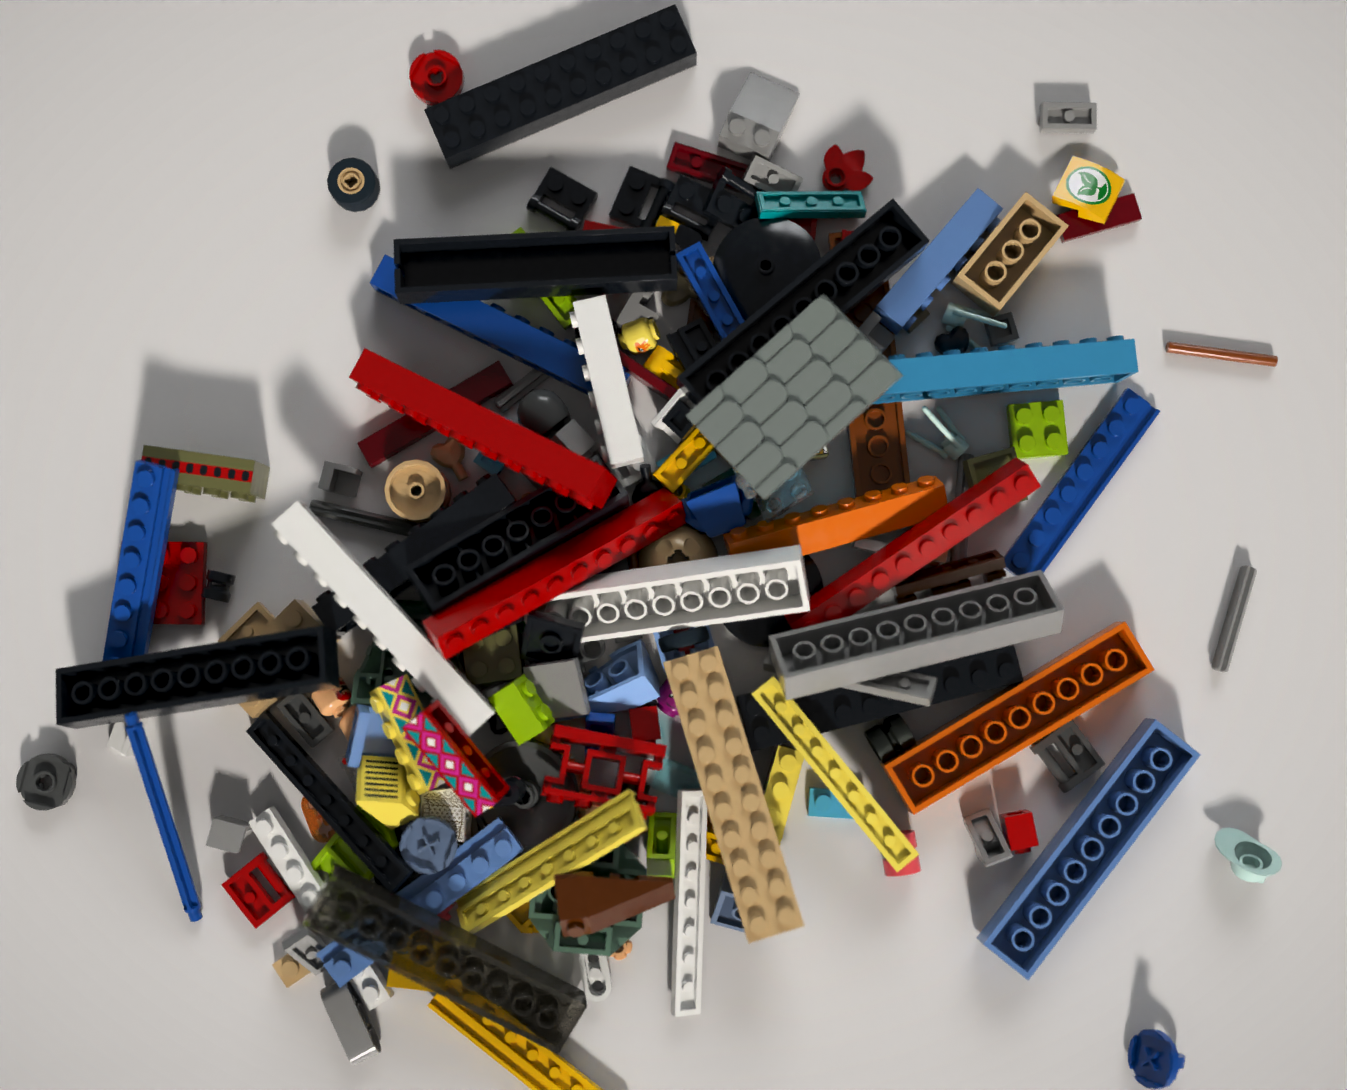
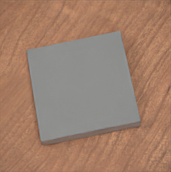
[523,657,591,719]

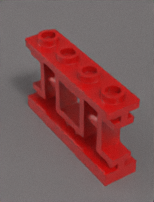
[540,724,667,820]

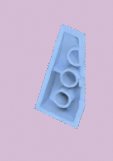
[553,639,660,723]

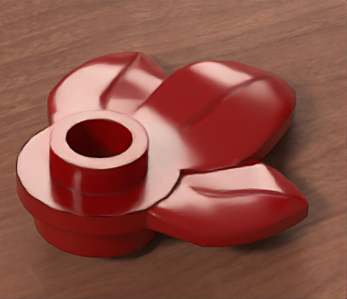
[822,144,873,191]

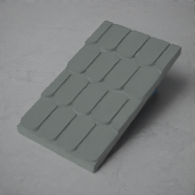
[686,294,904,499]

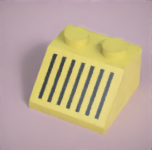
[356,755,420,830]

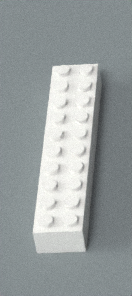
[524,545,810,643]

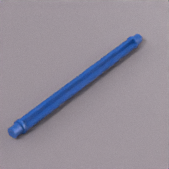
[124,711,203,922]

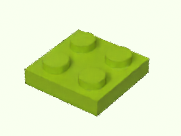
[1006,400,1069,459]

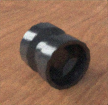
[201,569,236,603]

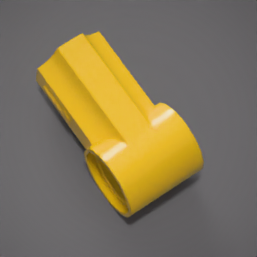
[643,345,684,390]

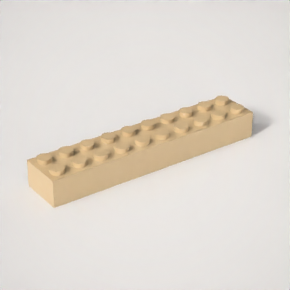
[663,646,804,944]

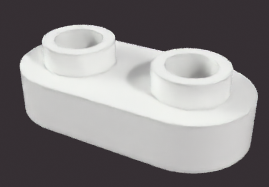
[579,954,612,1002]

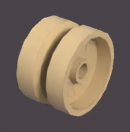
[384,459,452,524]

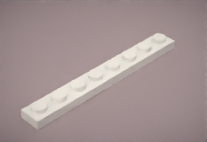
[671,788,707,1017]
[248,805,395,1011]

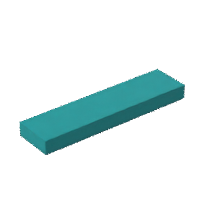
[755,191,867,219]

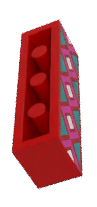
[402,699,510,817]

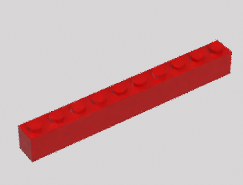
[784,457,1041,630]
[422,487,686,660]

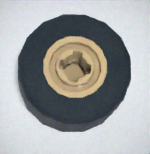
[327,157,380,212]

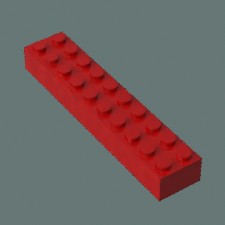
[349,348,617,510]

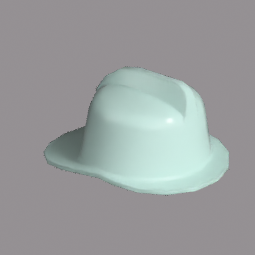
[1214,827,1282,884]

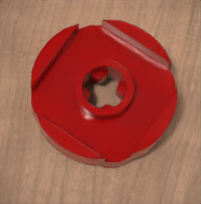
[409,50,464,106]

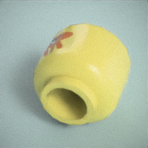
[618,317,661,355]

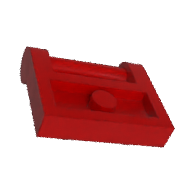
[221,851,295,929]

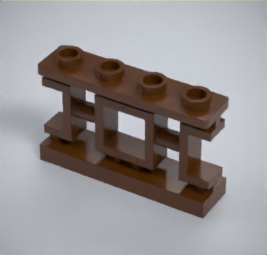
[891,549,1006,605]

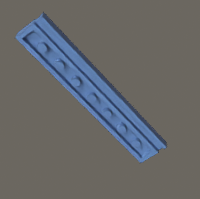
[315,816,524,988]

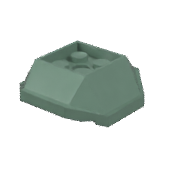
[528,843,647,956]

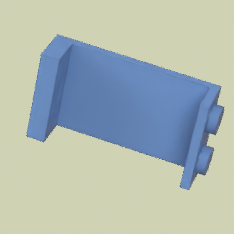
[345,704,396,768]

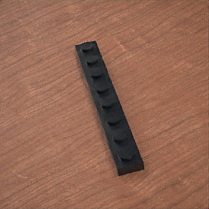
[246,711,414,893]

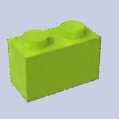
[488,674,555,746]

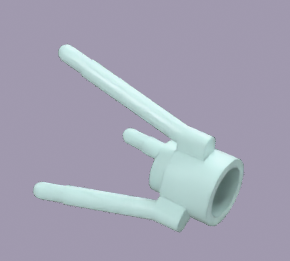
[941,302,1007,348]
[905,406,969,461]

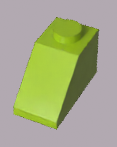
[646,812,677,879]

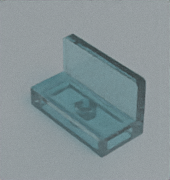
[651,757,701,798]

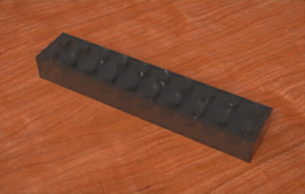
[303,863,587,1054]

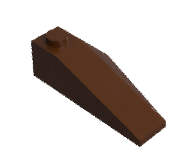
[554,871,675,937]

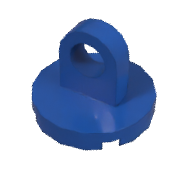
[1128,1029,1186,1089]

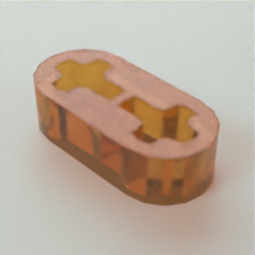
[301,797,336,843]

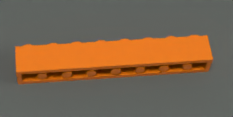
[723,475,947,556]

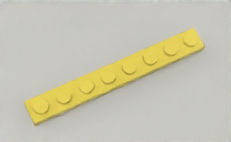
[751,676,919,872]

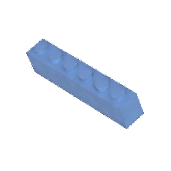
[873,188,1003,335]

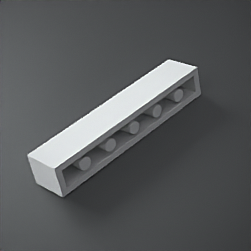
[569,295,644,469]

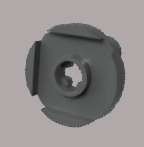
[16,754,76,811]

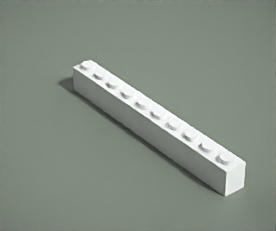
[272,500,496,736]

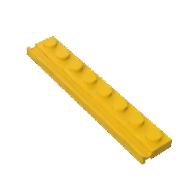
[427,971,603,1090]

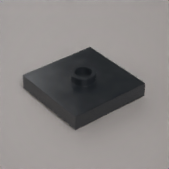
[520,610,585,663]

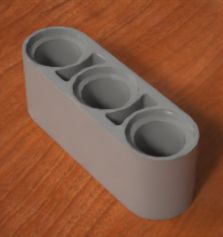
[320,981,381,1065]

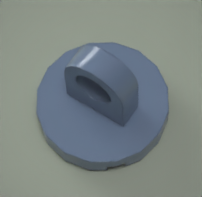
[400,815,458,874]

